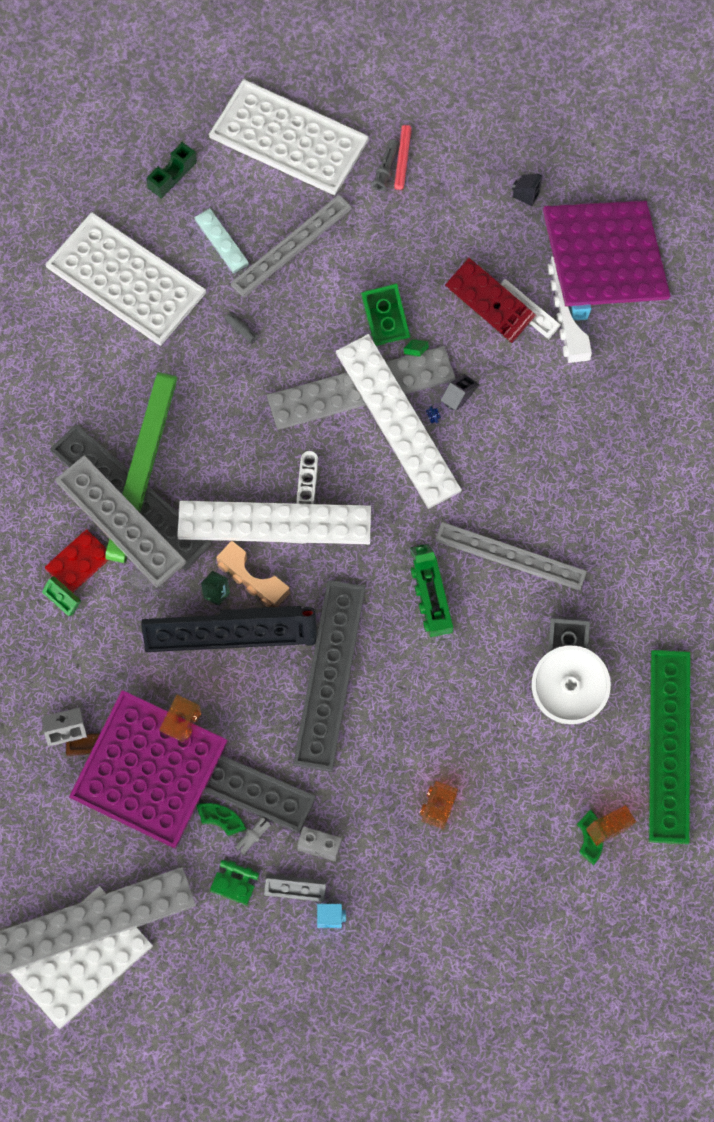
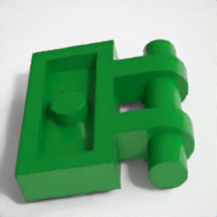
[210,859,260,906]

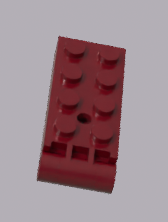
[445,258,537,343]

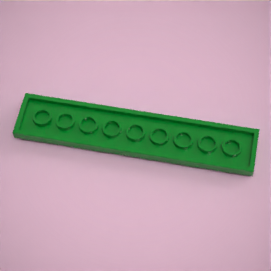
[648,650,690,845]

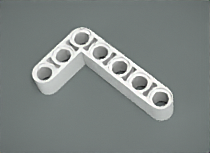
[287,451,318,544]

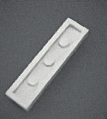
[501,279,561,340]

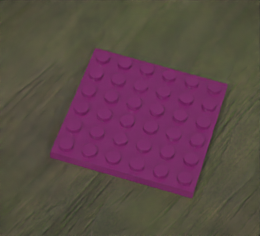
[543,201,671,307]
[69,690,228,849]

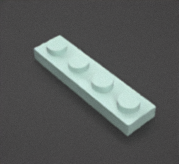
[195,209,249,274]

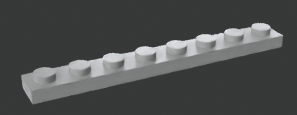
[231,195,351,298]
[435,522,587,590]

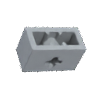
[42,707,87,747]
[297,827,342,862]

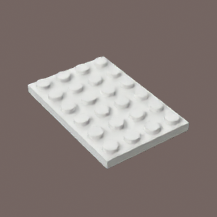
[10,886,153,1029]

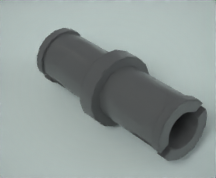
[225,312,259,344]

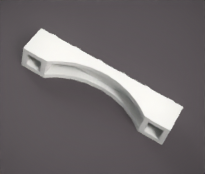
[547,257,592,363]

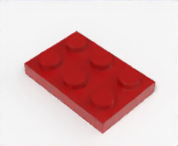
[44,529,109,593]

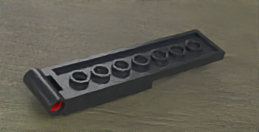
[141,606,317,653]

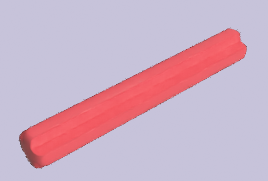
[394,125,411,190]

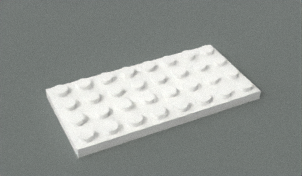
[209,79,369,196]
[46,212,206,346]

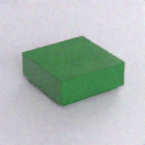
[403,339,429,356]

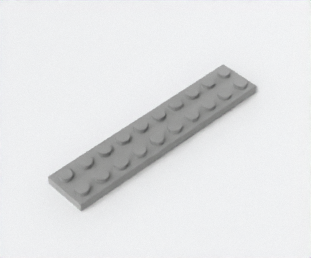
[267,346,455,430]
[0,867,196,975]

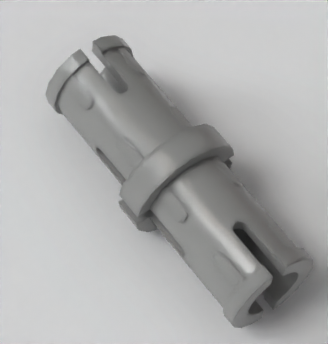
[235,817,271,855]

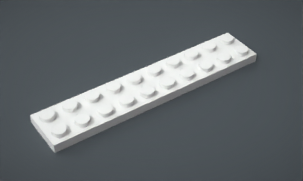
[336,334,461,509]
[178,501,371,544]

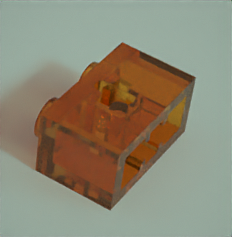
[159,695,201,743]
[419,781,458,830]
[586,805,636,846]

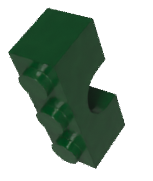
[146,142,197,199]

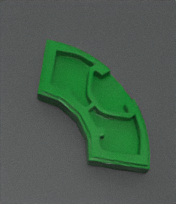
[197,803,246,837]
[577,809,604,866]

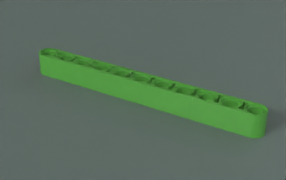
[105,372,177,564]

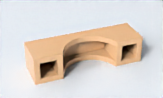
[217,541,290,607]

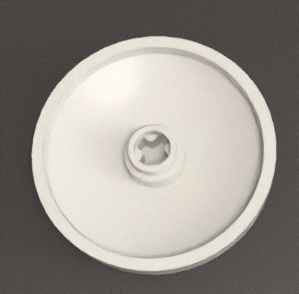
[531,646,611,725]

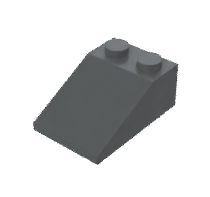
[548,615,590,653]

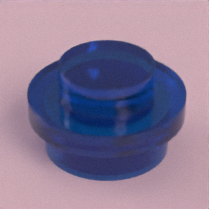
[426,406,441,424]

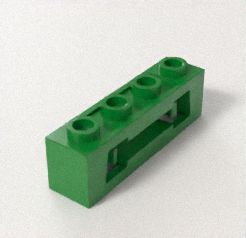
[410,556,453,637]

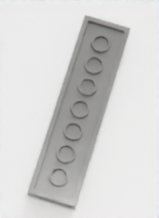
[55,455,186,588]

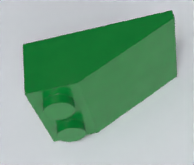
[360,283,410,346]

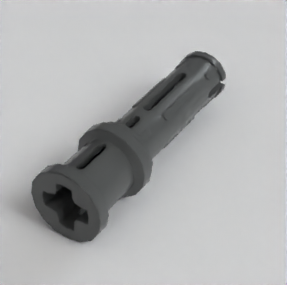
[371,140,400,192]

